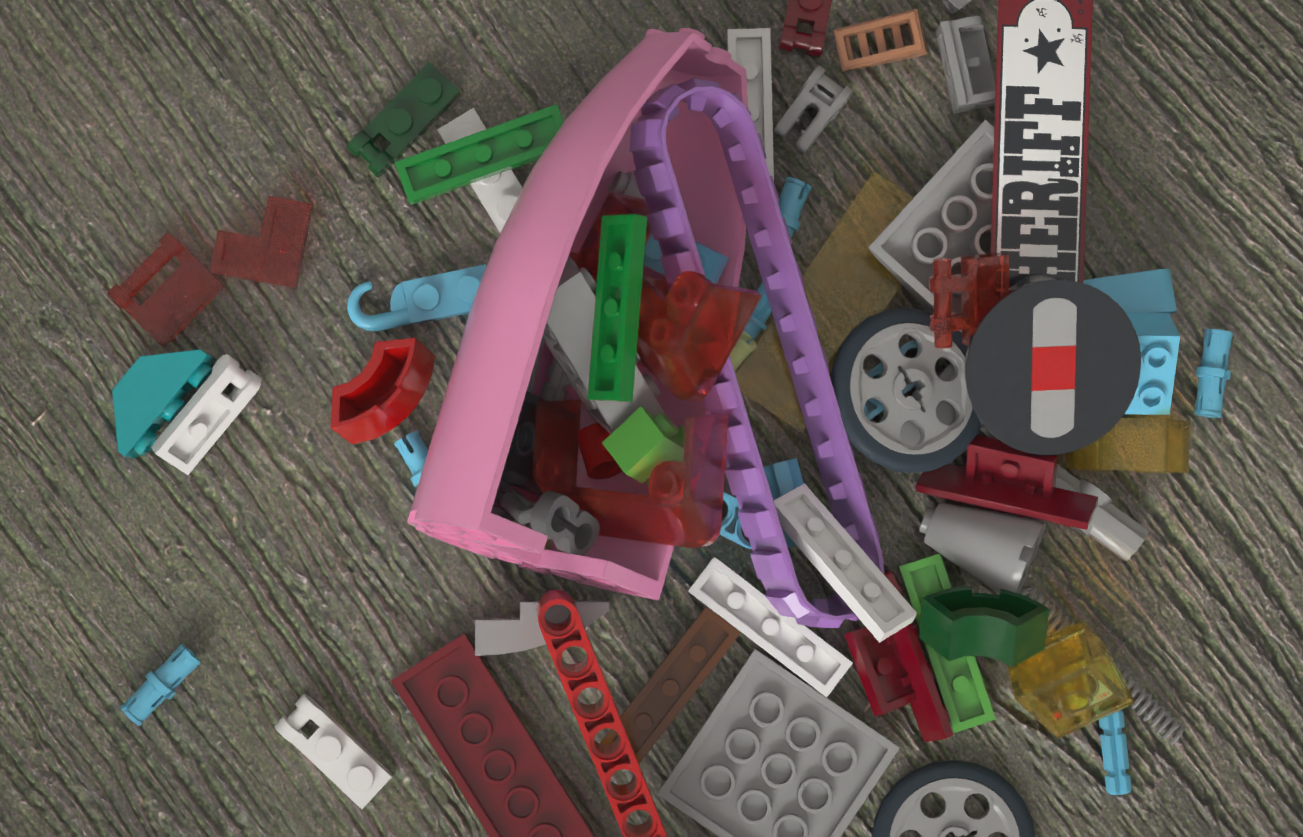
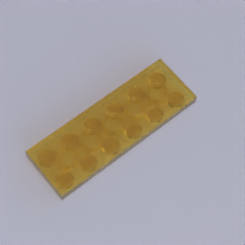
[736,171,914,433]

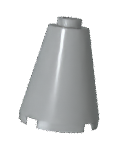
[919,503,1046,594]

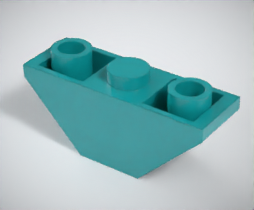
[112,349,216,459]

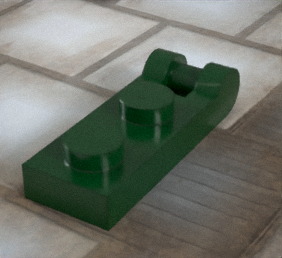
[347,62,461,178]

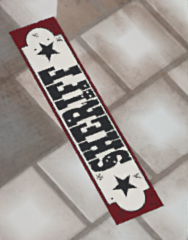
[989,0,1093,309]

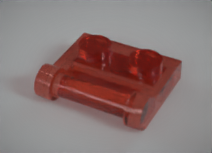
[107,232,225,347]

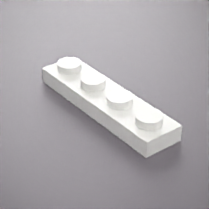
[727,28,774,181]
[773,483,917,643]
[688,557,853,697]

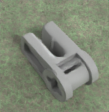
[773,65,854,155]

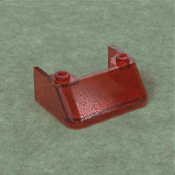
[533,399,728,548]

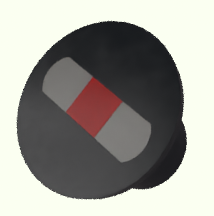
[965,273,1141,455]

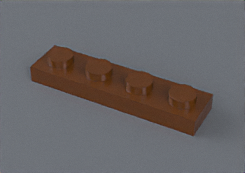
[599,606,741,764]

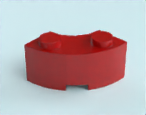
[331,338,435,444]

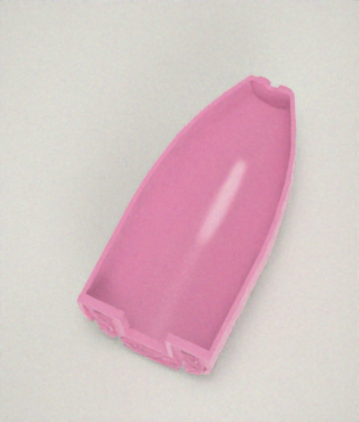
[407,28,748,601]

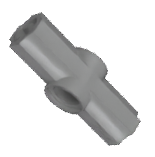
[1055,465,1149,561]

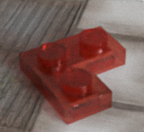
[210,196,313,289]

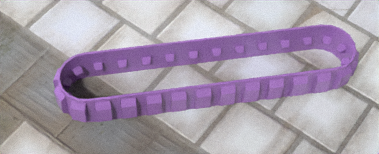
[629,78,884,628]

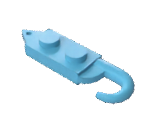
[347,264,487,331]

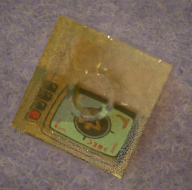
[1007,621,1135,738]

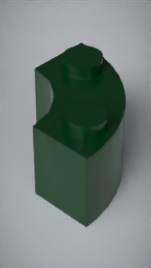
[919,586,1049,667]

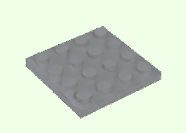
[657,648,900,837]

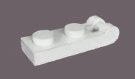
[151,354,262,475]
[274,694,394,809]

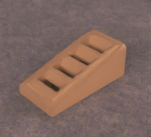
[834,9,929,72]

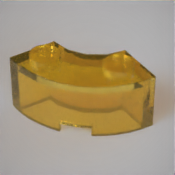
[1066,411,1190,473]

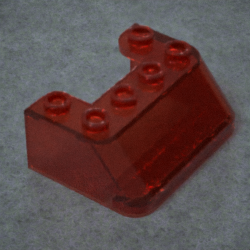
[576,192,762,401]

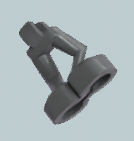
[491,484,600,556]

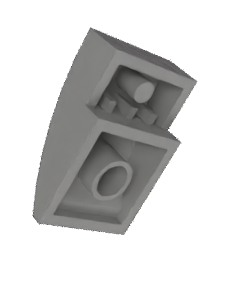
[475,600,611,656]

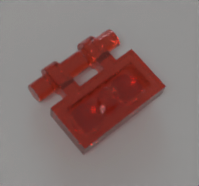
[929,252,1009,349]

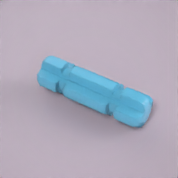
[1098,708,1132,795]

